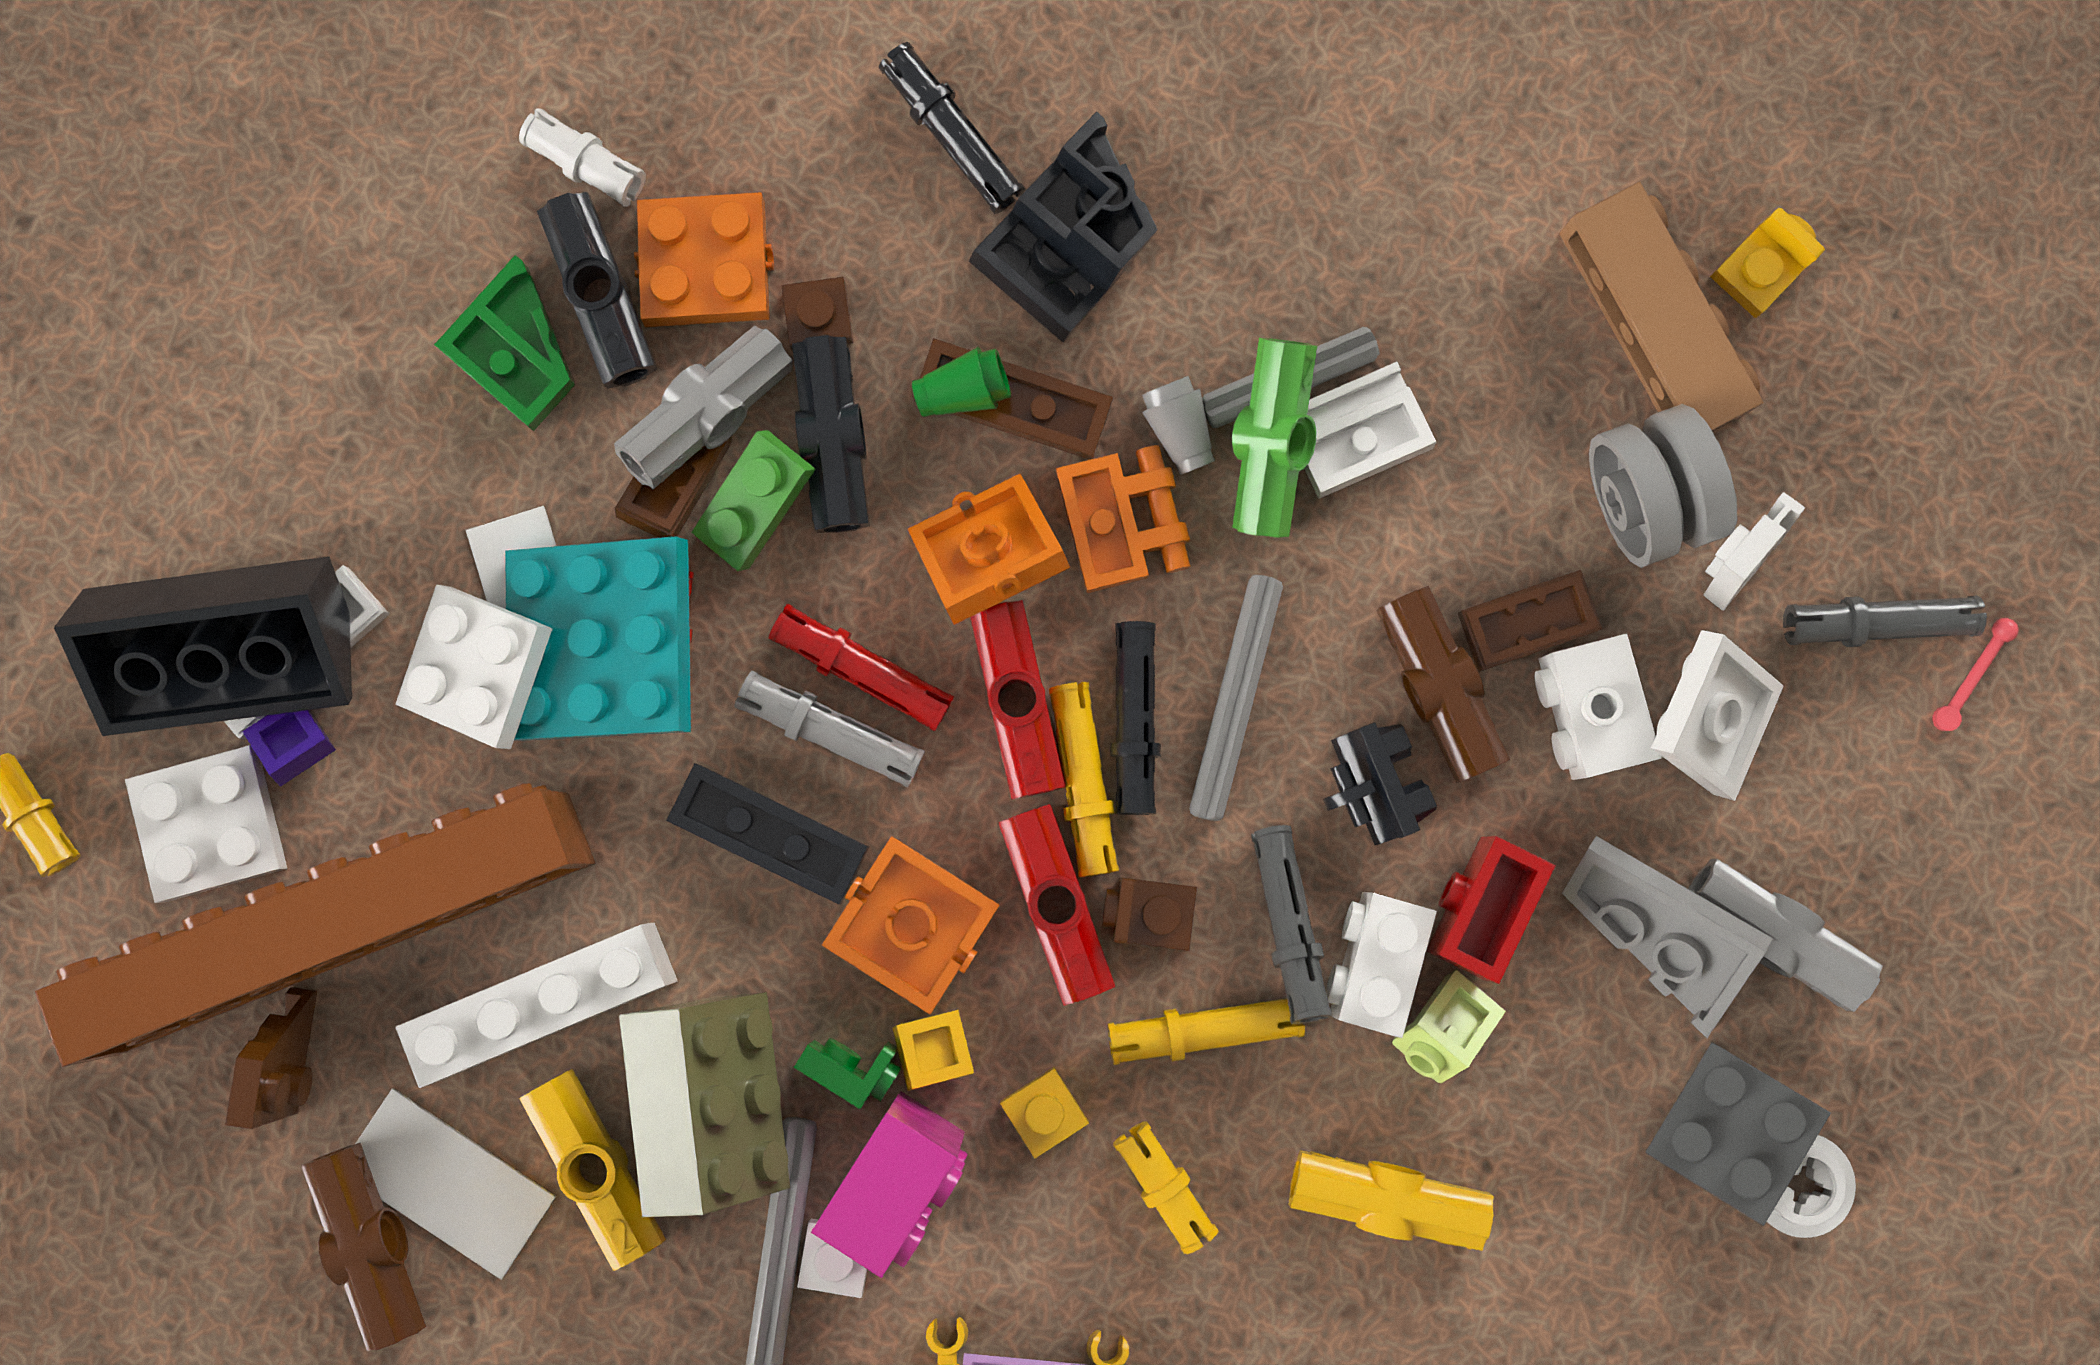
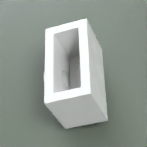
[1534,634,1662,780]

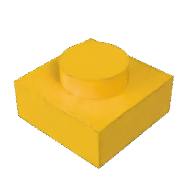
[892,1010,974,1091]
[1000,1067,1089,1159]

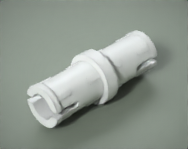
[519,108,646,206]

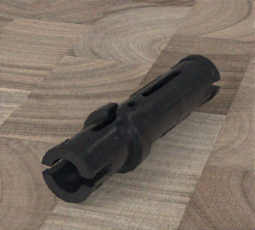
[878,42,1025,214]
[1110,621,1161,815]

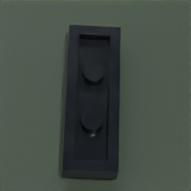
[666,763,869,905]

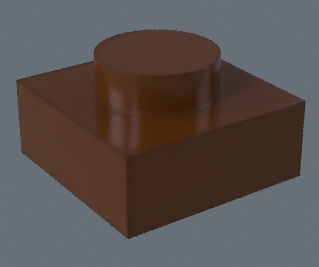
[781,277,854,351]

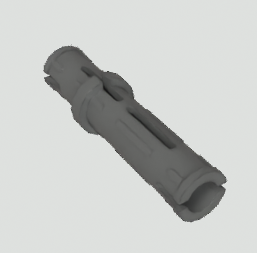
[1783,595,1987,647]
[1251,825,1333,1024]

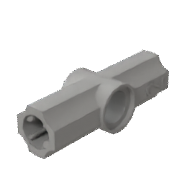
[614,325,792,489]
[1688,859,1883,1012]

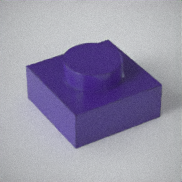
[242,710,336,787]

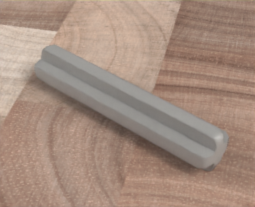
[1202,327,1380,428]

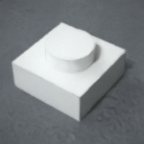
[797,1218,867,1298]

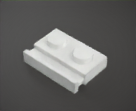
[1304,362,1436,499]
[1704,492,1805,611]

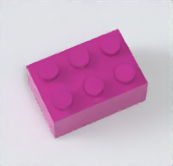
[811,1091,968,1278]

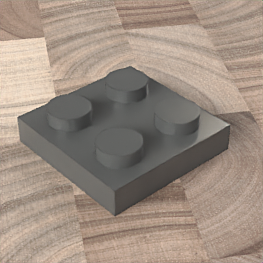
[1645,1042,1831,1226]

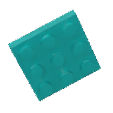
[505,537,691,741]

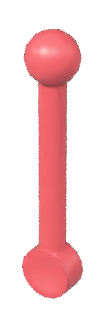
[1932,618,2019,731]

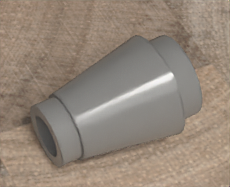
[1142,376,1215,475]

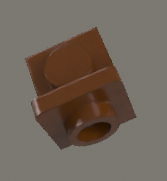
[1102,877,1197,951]

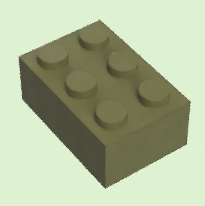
[619,992,790,1217]

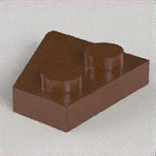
[225,987,317,1129]

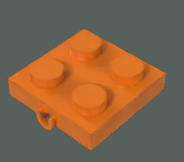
[634,192,774,327]
[908,474,1070,625]
[822,836,1000,1015]

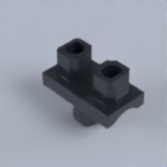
[1323,722,1437,846]

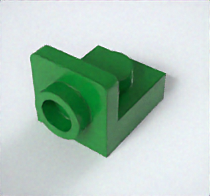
[794,1038,901,1109]

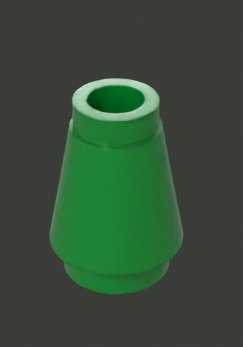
[912,347,1011,418]

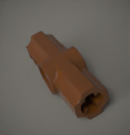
[1376,586,1510,783]
[301,1142,426,1351]

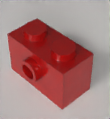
[1426,836,1556,984]

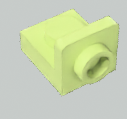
[1392,969,1506,1083]

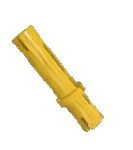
[1049,682,1119,878]
[1107,998,1305,1065]

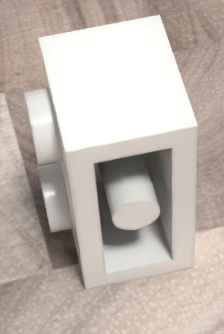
[1326,892,1437,1038]

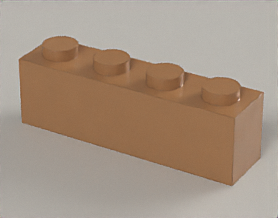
[1559,181,1764,432]

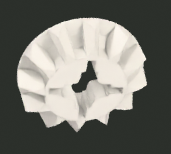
[1767,1135,1856,1238]

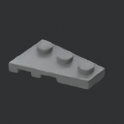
[1562,836,1773,1038]

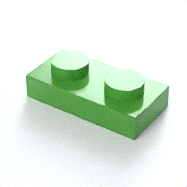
[691,430,815,571]

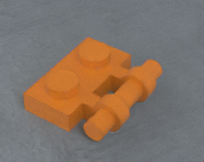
[1056,445,1191,593]

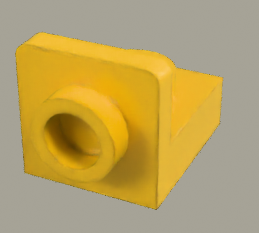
[1710,208,1825,319]

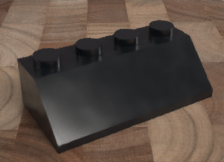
[54,556,352,736]

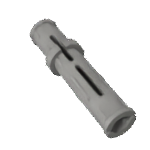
[734,671,925,788]

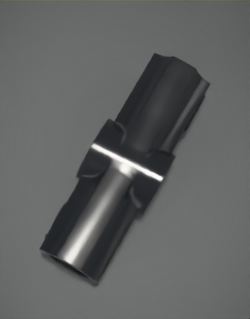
[537,192,658,389]
[792,335,870,533]

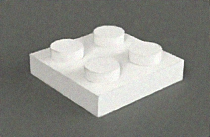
[396,584,553,749]
[1651,630,1784,801]
[125,745,287,903]

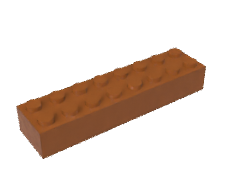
[35,783,596,1067]

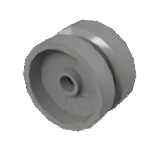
[1589,404,1737,568]

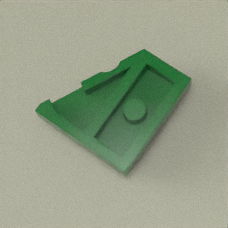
[434,255,575,431]

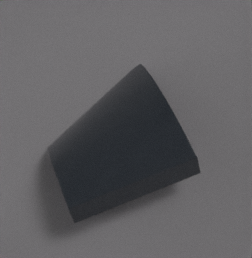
[969,111,1158,342]

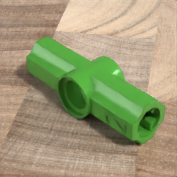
[1232,338,1317,538]

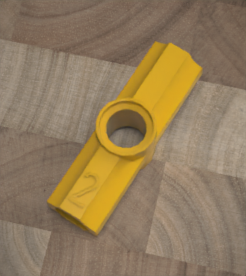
[519,1069,666,1271]
[1288,1150,1494,1251]

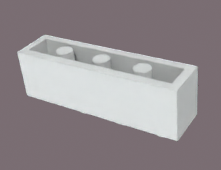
[395,923,678,1088]

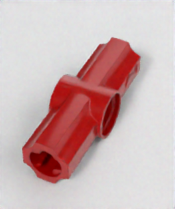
[970,600,1066,800]
[998,804,1116,1006]

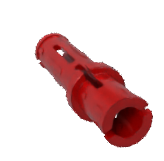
[768,603,955,732]

